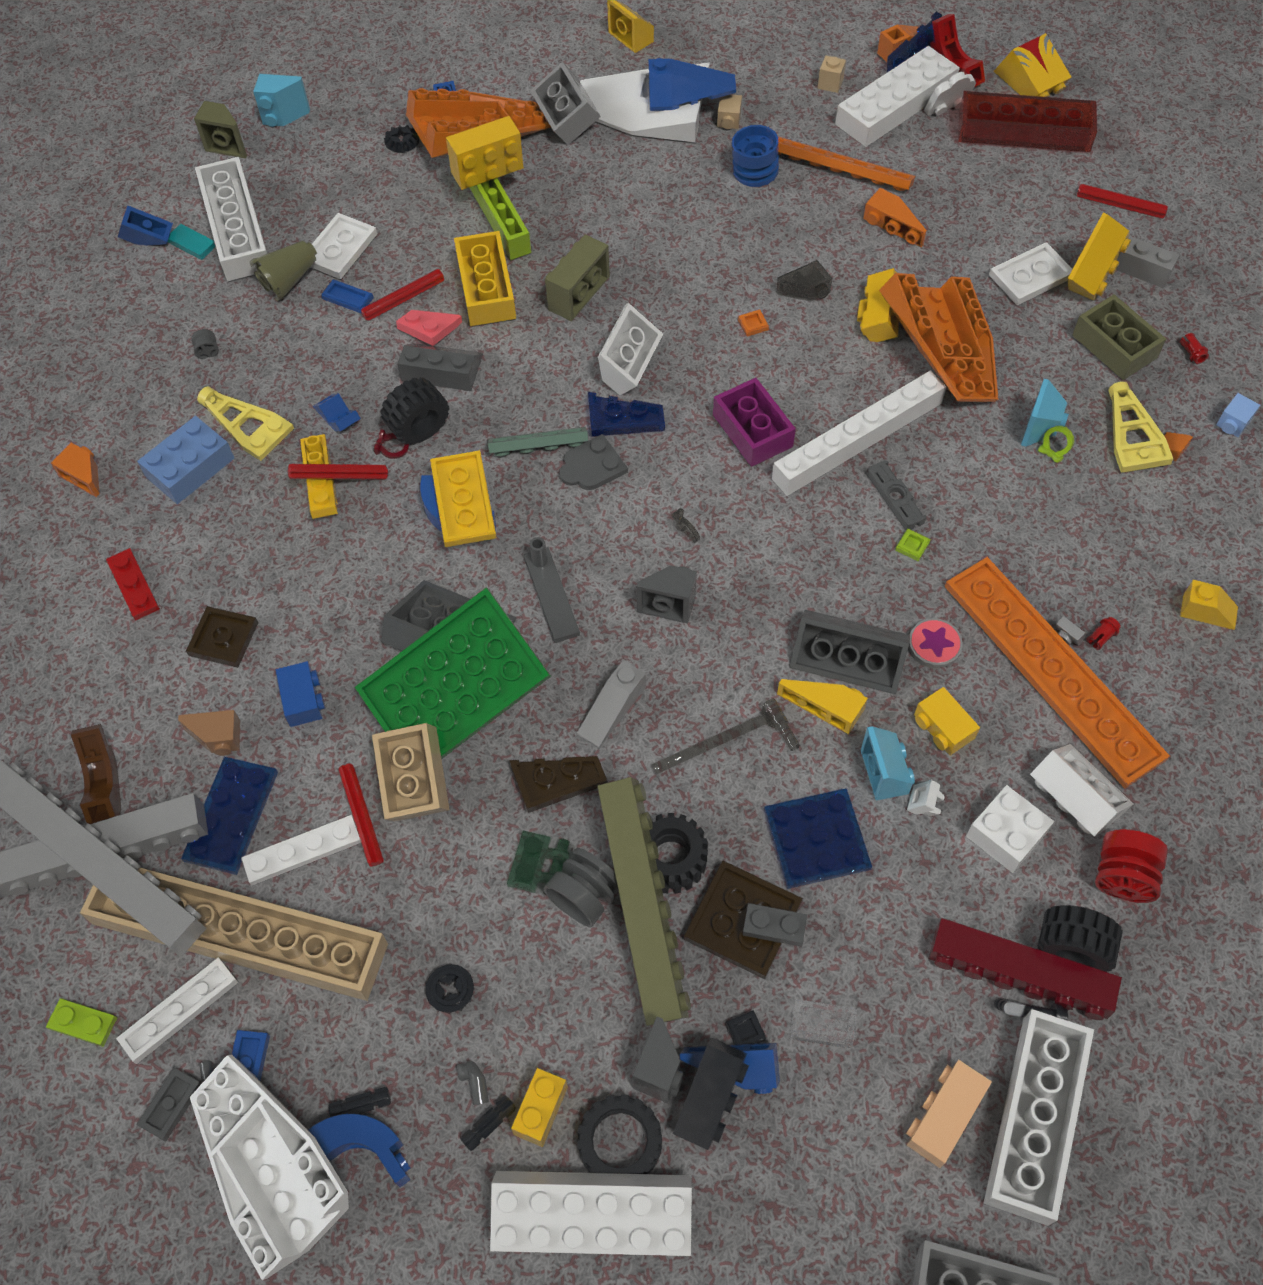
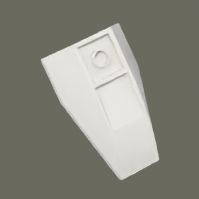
[190,1055,349,1280]

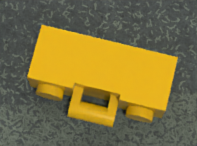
[857,268,899,342]

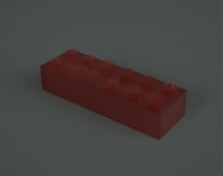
[958,91,1097,152]

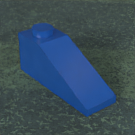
[680,1043,780,1094]

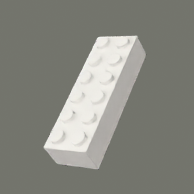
[835,46,960,147]
[195,157,268,281]
[984,1009,1094,1226]
[490,1171,692,1256]

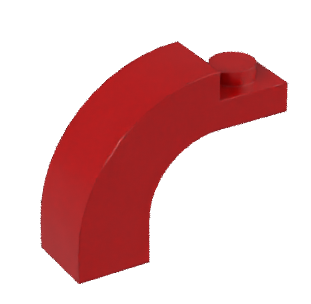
[930,14,986,87]

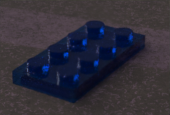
[181,756,278,875]

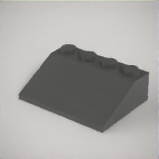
[381,580,516,651]

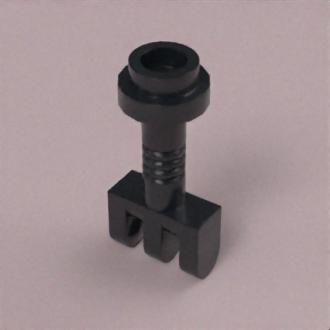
[994,998,1068,1021]

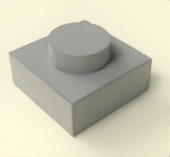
[1056,616,1085,646]

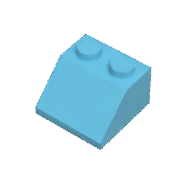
[253,74,310,127]
[861,726,915,801]

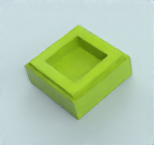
[895,529,931,562]

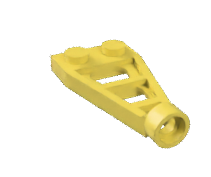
[1108,382,1173,473]
[197,386,294,461]

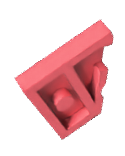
[396,310,462,346]

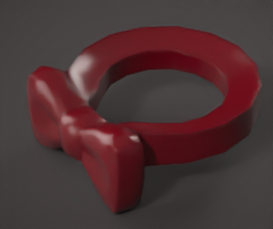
[374,429,409,459]

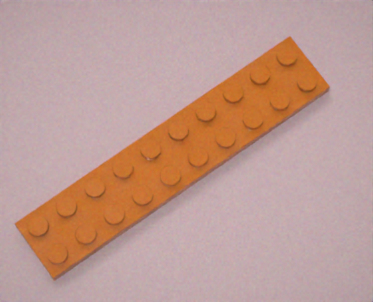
[945,557,1170,789]

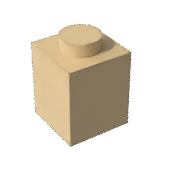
[818,55,846,93]
[717,95,742,129]

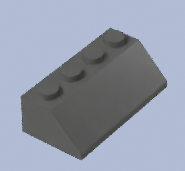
[790,610,910,694]

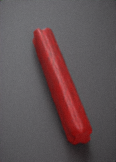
[1077,184,1168,218]
[361,269,444,321]
[287,464,388,480]
[339,763,384,867]

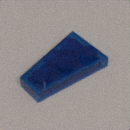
[887,11,942,73]
[588,392,665,436]

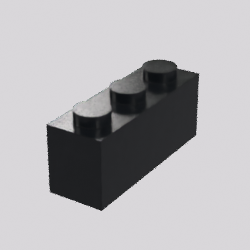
[673,1038,749,1150]

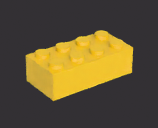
[454,231,516,326]

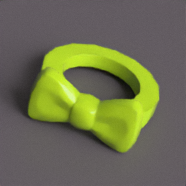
[1038,425,1074,463]

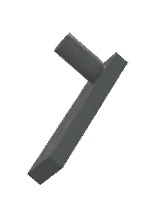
[524,537,580,643]

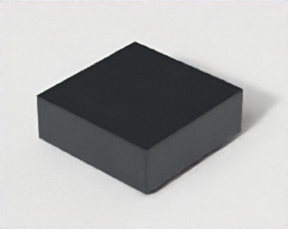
[726,1010,767,1045]

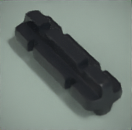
[328,1087,391,1117]
[460,1096,516,1151]

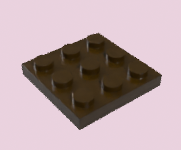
[684,860,803,979]

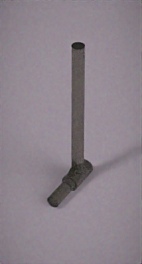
[651,698,800,774]

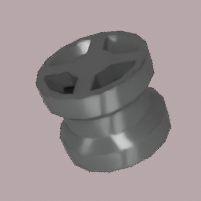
[191,329,219,359]

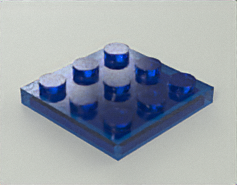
[764,788,872,889]

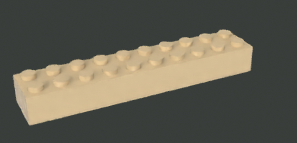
[80,868,388,1001]

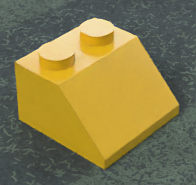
[607,0,654,53]

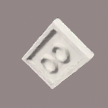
[311,213,377,280]
[989,242,1072,305]

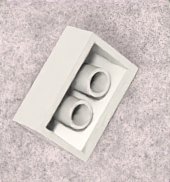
[598,303,663,395]
[1030,744,1134,836]

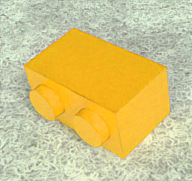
[914,687,980,756]
[511,1068,568,1147]

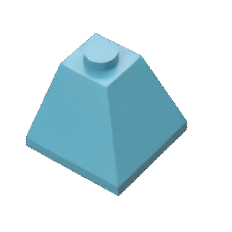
[1021,379,1069,447]

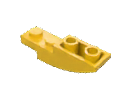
[300,434,338,519]

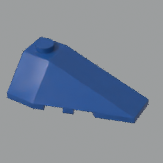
[648,58,736,111]

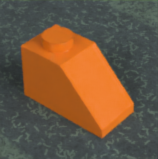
[51,442,100,497]

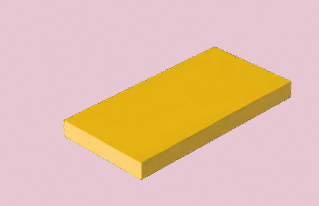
[430,450,497,547]

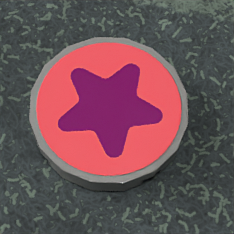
[908,618,963,669]

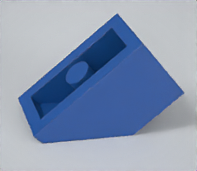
[118,205,173,246]

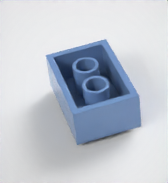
[137,416,235,504]

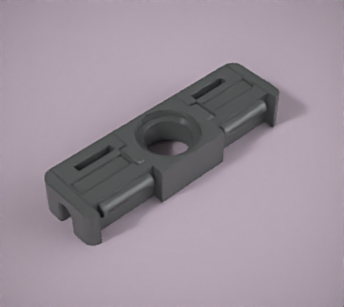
[867,461,926,530]

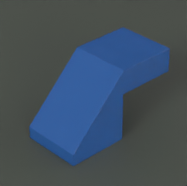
[313,393,361,431]

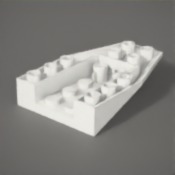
[580,63,710,142]

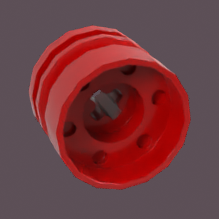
[1095,829,1168,903]

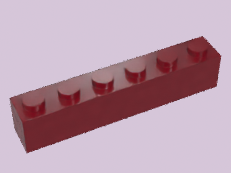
[928,918,1122,1020]

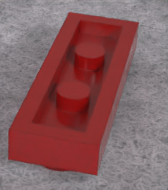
[106,548,160,621]

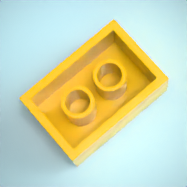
[446,116,524,190]

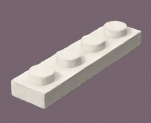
[241,815,361,886]
[116,957,239,1064]

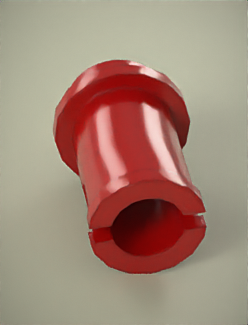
[1180,333,1209,364]
[1086,617,1121,650]

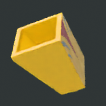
[993,33,1072,103]

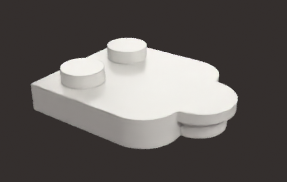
[924,72,976,116]

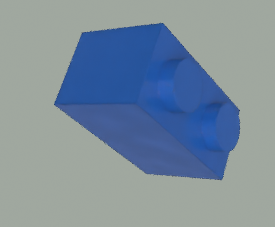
[275,661,326,727]

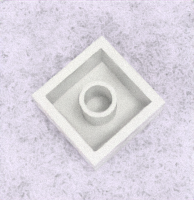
[966,785,1054,873]

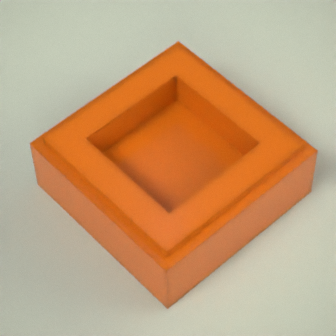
[738,309,769,337]

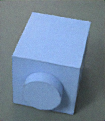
[1216,393,1260,437]

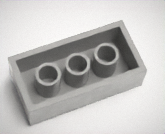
[913,1240,1060,1285]

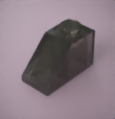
[776,260,832,302]

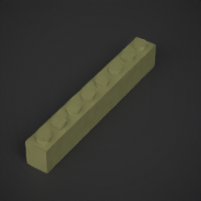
[598,777,691,1026]

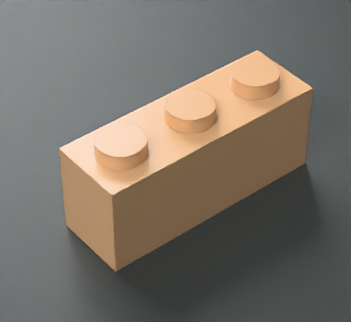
[906,1059,992,1168]

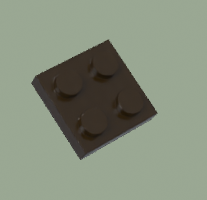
[186,606,258,668]

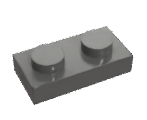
[743,903,807,947]
[136,1068,201,1142]

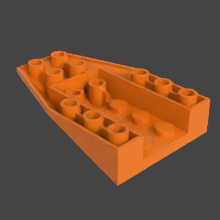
[406,88,551,158]
[879,273,998,402]

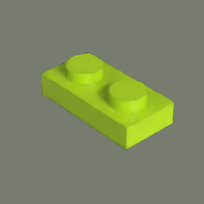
[46,998,117,1047]

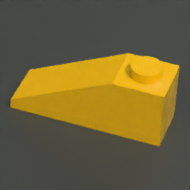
[777,679,868,734]

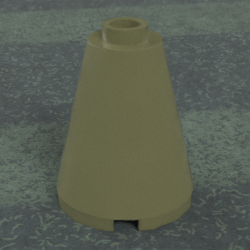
[250,241,317,301]

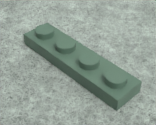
[488,427,588,456]

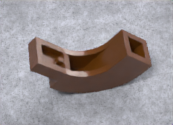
[70,724,121,824]

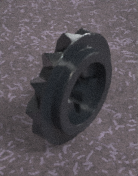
[384,124,419,153]
[425,964,475,1014]

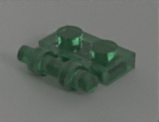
[507,830,570,895]

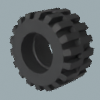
[380,377,450,445]
[649,813,708,894]
[1037,905,1123,972]

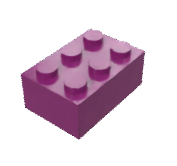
[713,377,796,467]

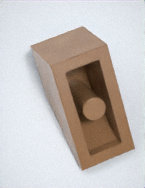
[178,710,240,756]

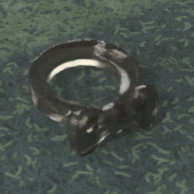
[672,508,700,543]

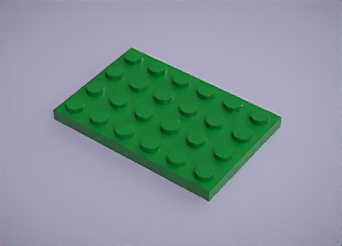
[355,587,551,759]

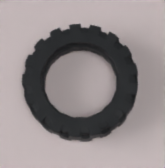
[577,1094,662,1174]

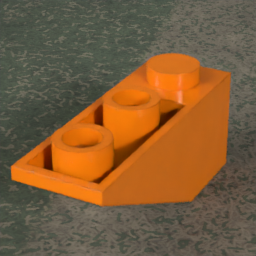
[877,24,935,65]
[863,188,927,248]

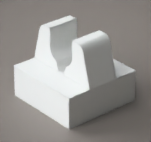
[907,780,944,816]

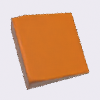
[1164,432,1193,462]

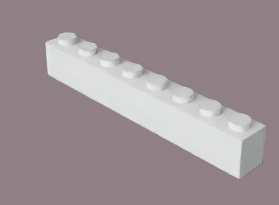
[772,370,947,496]

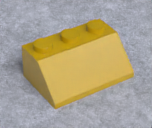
[1068,212,1131,301]

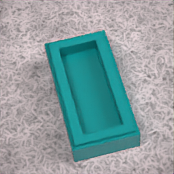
[167,224,216,260]

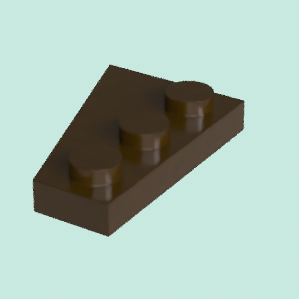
[509,756,608,813]

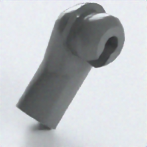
[457,1061,489,1105]

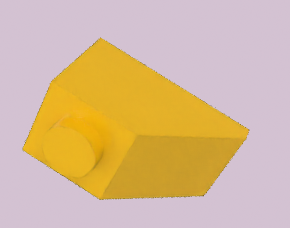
[1180,580,1238,630]

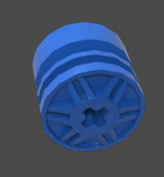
[732,125,779,187]

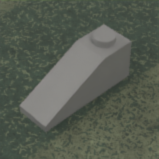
[576,660,646,748]

